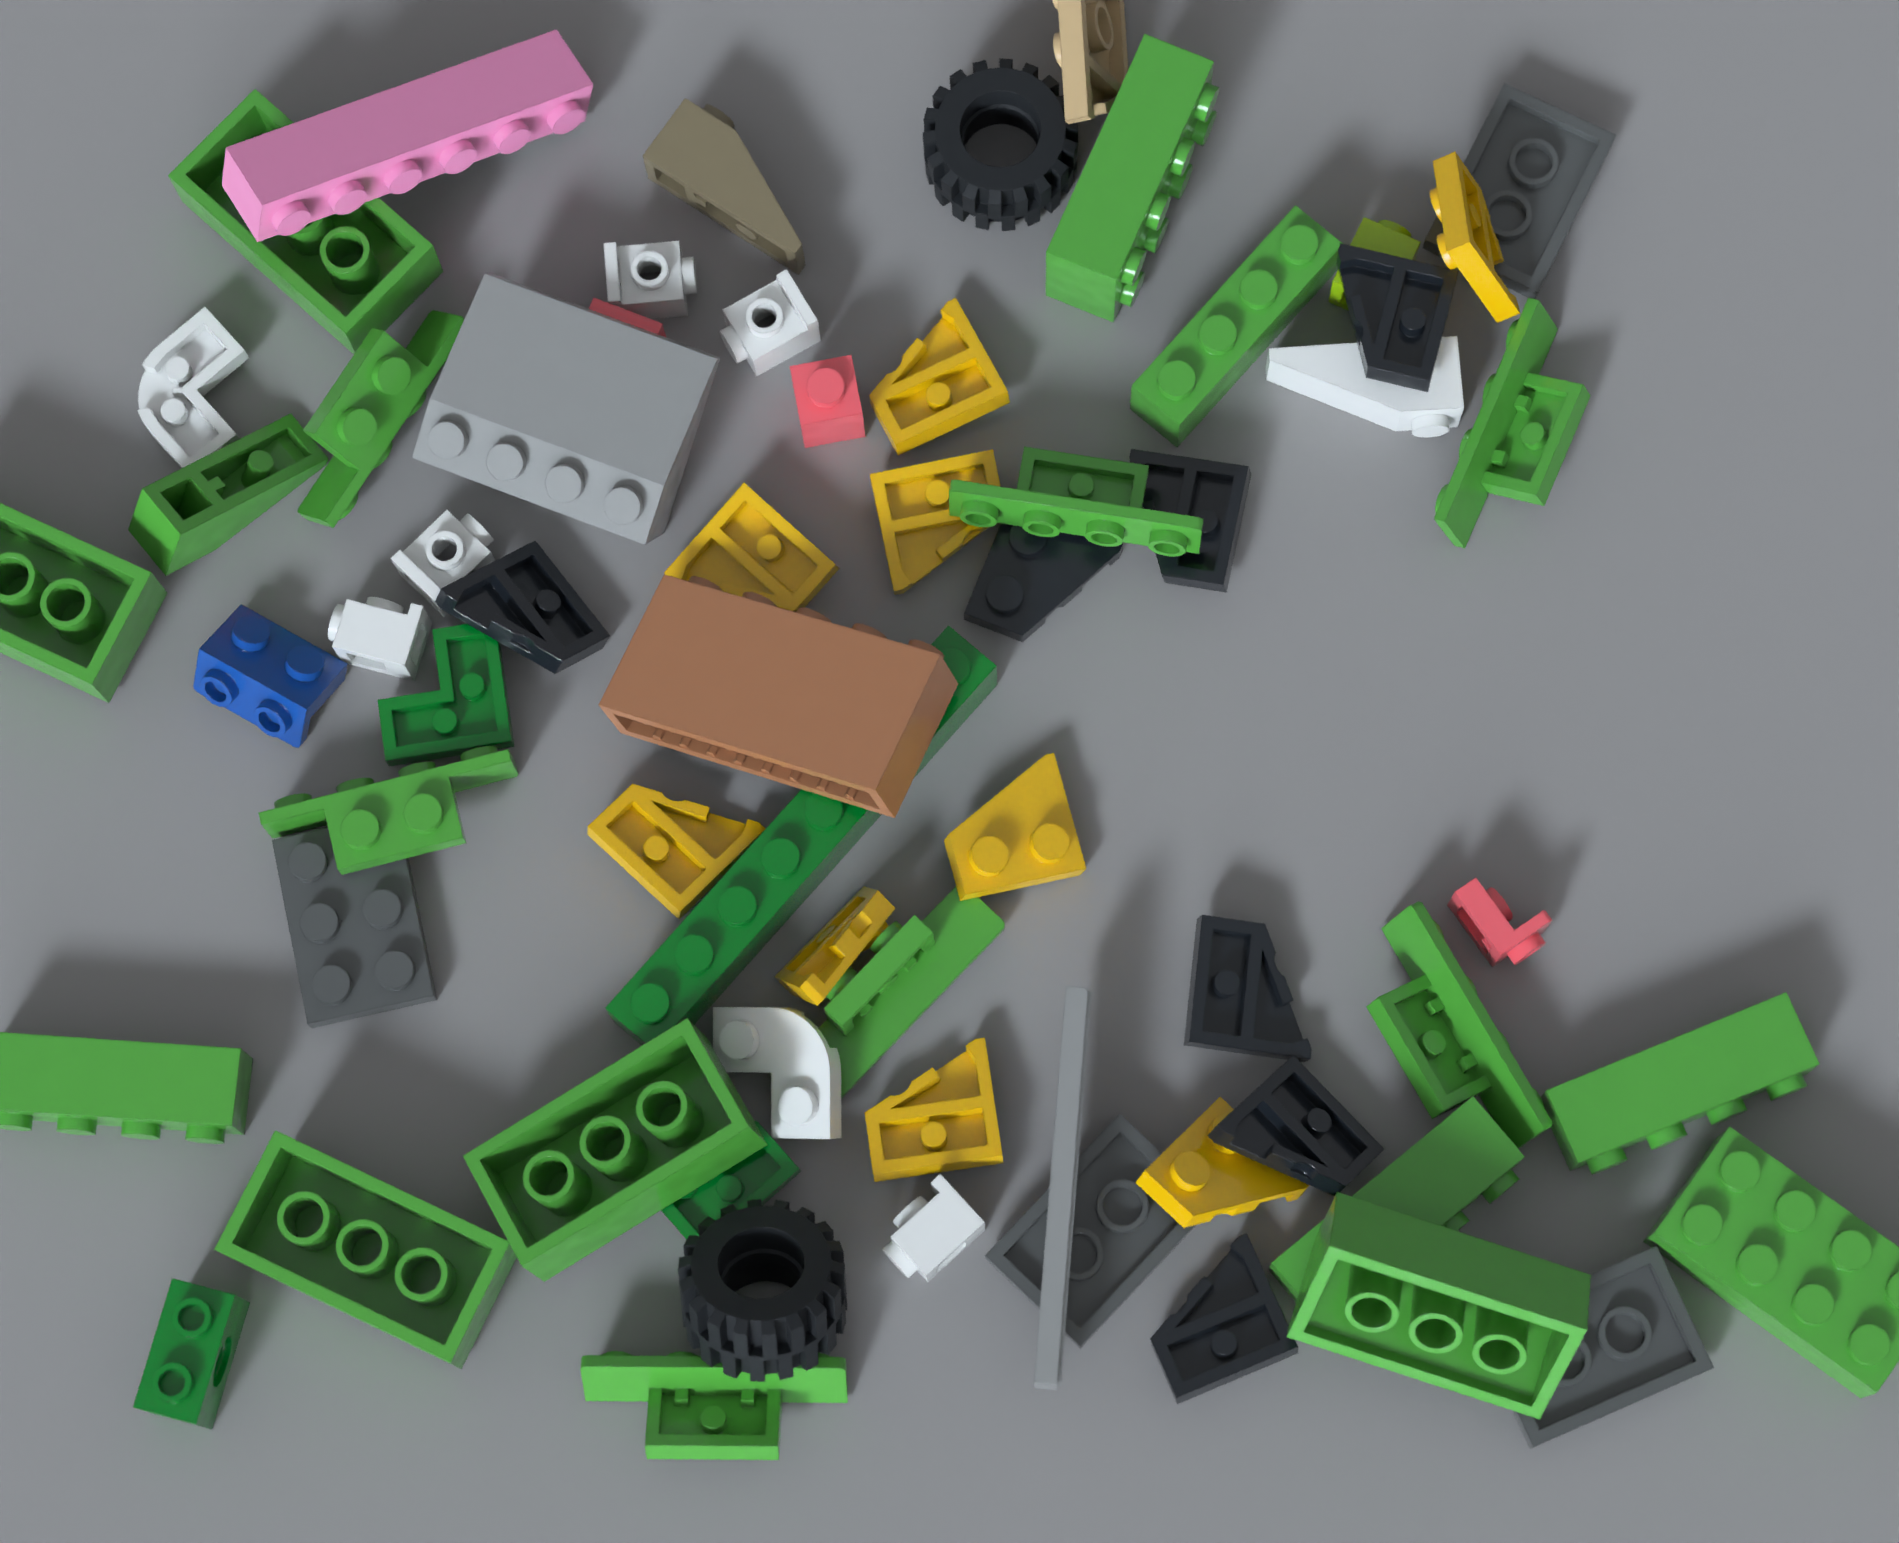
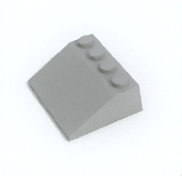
[412,272,720,545]

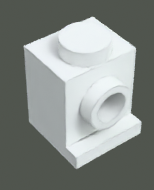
[603,241,697,319]
[719,269,821,377]
[391,510,495,617]
[328,597,432,681]
[882,1174,985,1283]

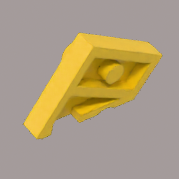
[1430,152,1520,323]
[869,298,1010,456]
[870,449,1001,595]
[664,483,840,612]
[587,783,766,919]
[774,886,896,1006]
[865,1037,1003,1182]
[1135,1097,1310,1228]

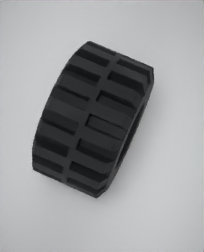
[922,58,1078,231]
[678,1199,847,1382]

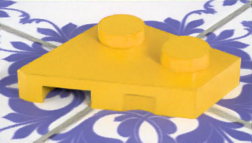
[944,753,1086,901]

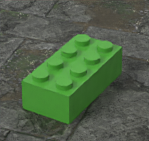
[1045,34,1220,323]
[168,89,444,354]
[0,503,167,703]
[463,1018,768,1282]
[1643,1127,1899,1399]
[214,1130,517,1370]

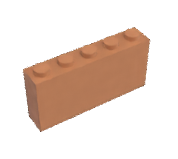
[599,574,958,818]

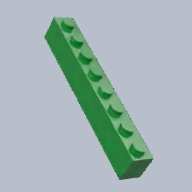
[605,625,998,1046]

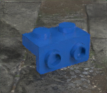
[193,604,348,748]

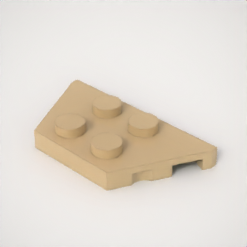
[1052,0,1128,124]

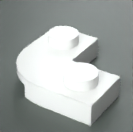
[137,307,249,468]
[713,1007,841,1139]

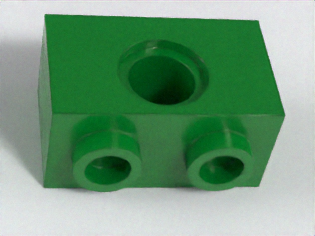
[133,1278,250,1430]

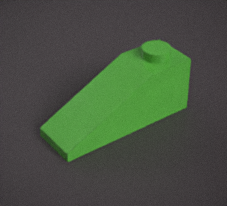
[128,413,329,576]

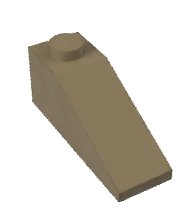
[642,98,806,275]

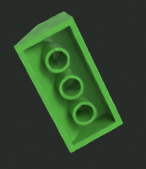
[1287,1192,1591,1419]

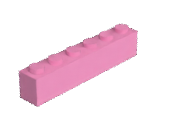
[222,29,593,242]

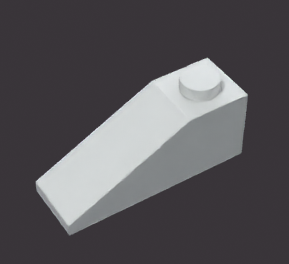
[1265,336,1464,438]

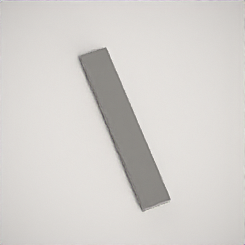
[1034,986,1092,1390]

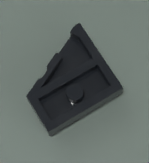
[1337,243,1459,392]
[1129,449,1252,593]
[964,524,1123,642]
[435,540,610,674]
[1184,915,1312,1062]
[1207,1055,1384,1196]
[1150,1233,1298,1404]

